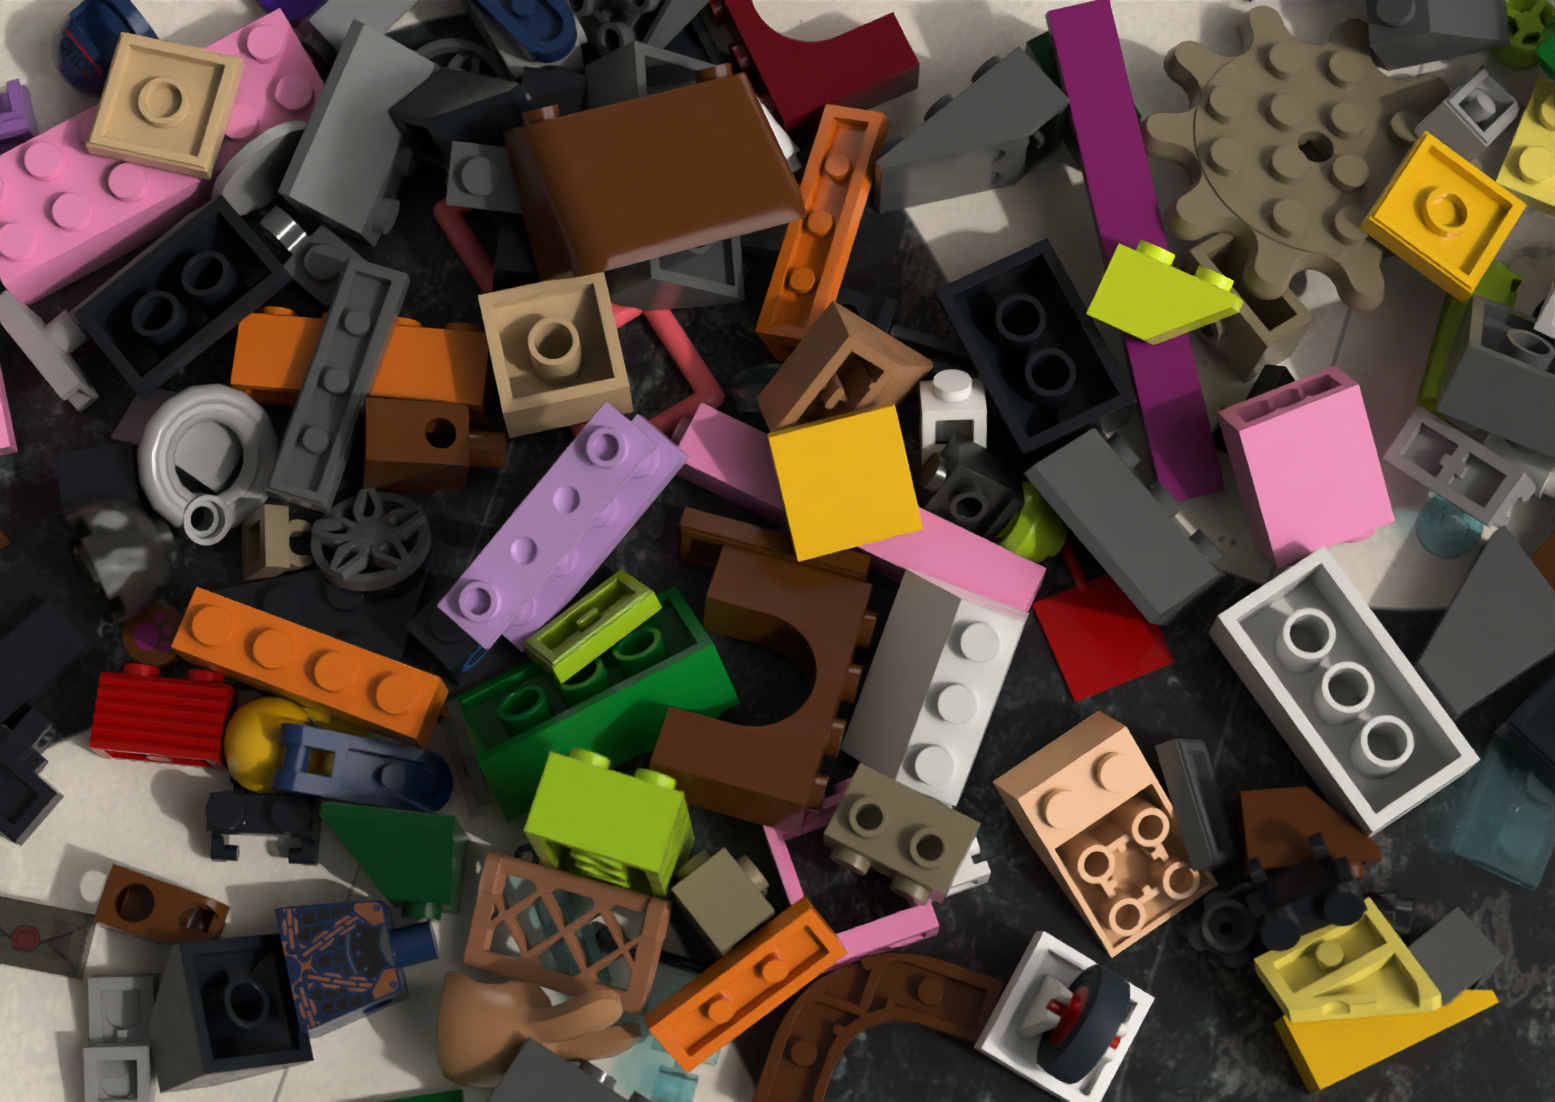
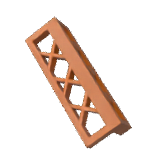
[755,104,890,361]

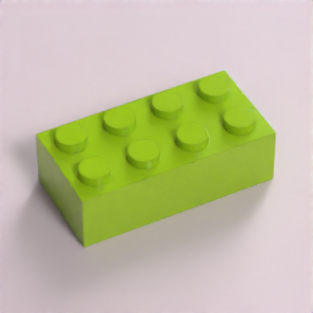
[524,748,695,907]

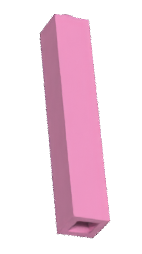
[671,402,1046,612]

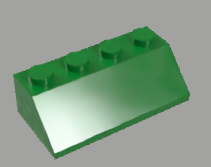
[447,586,740,822]

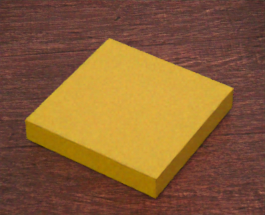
[1359,130,1527,303]
[766,402,923,562]

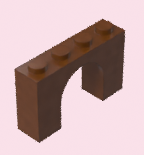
[650,544,879,836]

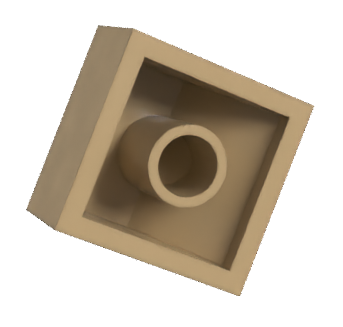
[478,272,633,438]

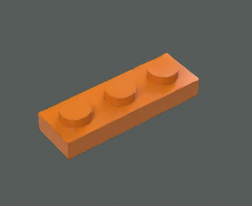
[643,896,848,1074]

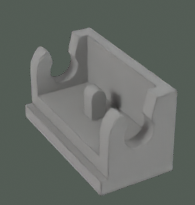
[1382,405,1537,529]

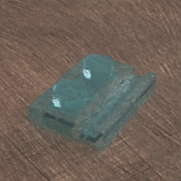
[1444,733,1555,891]

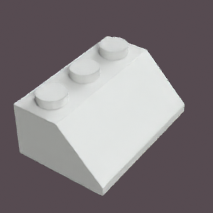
[841,568,1029,806]

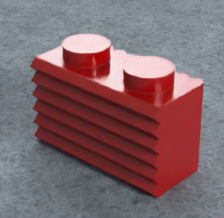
[89,663,239,771]

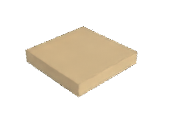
[86,32,245,180]

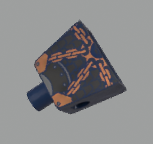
[275,900,439,1039]

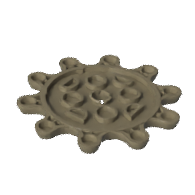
[1139,5,1482,312]

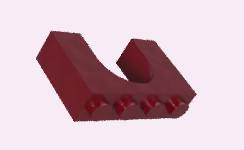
[705,0,920,142]

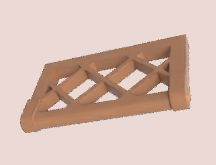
[462,850,672,1015]

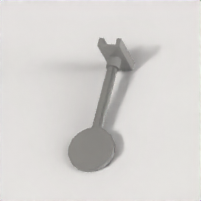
[0,120,307,413]

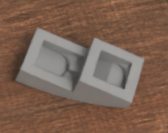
[83,973,159,1102]

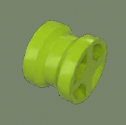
[1490,0,1555,70]

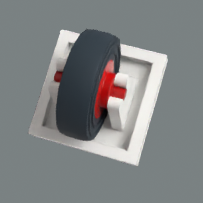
[974,931,1154,1102]

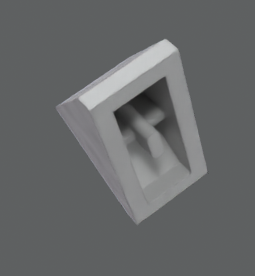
[111,388,243,495]

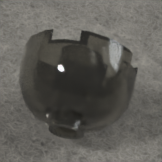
[57,496,177,629]

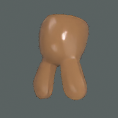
[437,971,643,1089]

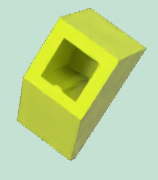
[1086,240,1244,345]

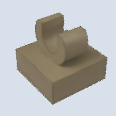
[241,504,313,582]

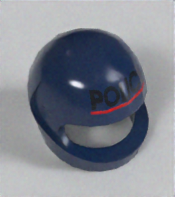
[52,0,159,99]

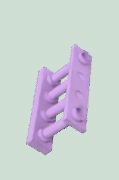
[437,402,690,652]

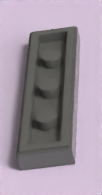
[265,257,411,514]

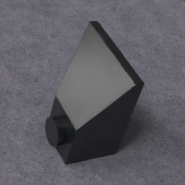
[148,933,314,1093]

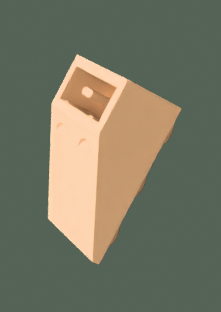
[993,710,1218,958]

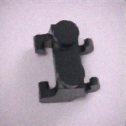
[205,775,322,866]
[1245,831,1368,951]

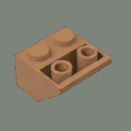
[756,301,934,432]

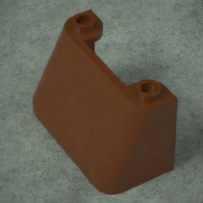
[502,63,807,282]

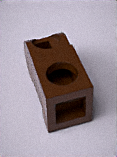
[93,864,230,946]

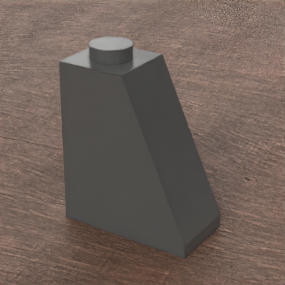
[1412,525,1555,722]

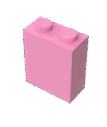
[1217,366,1395,568]

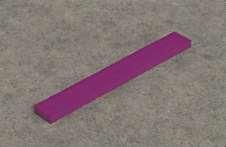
[1045,0,1225,501]

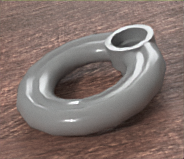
[137,383,279,545]

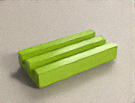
[522,570,662,684]

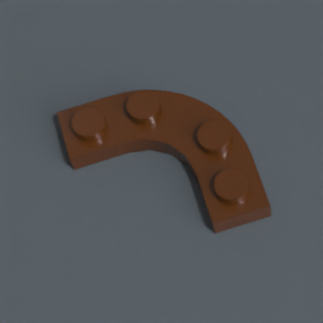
[752,953,1004,1102]

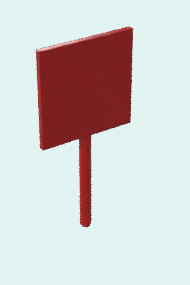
[1032,536,1175,703]

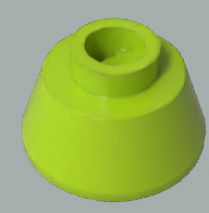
[993,480,1068,563]

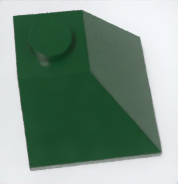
[320,801,469,923]

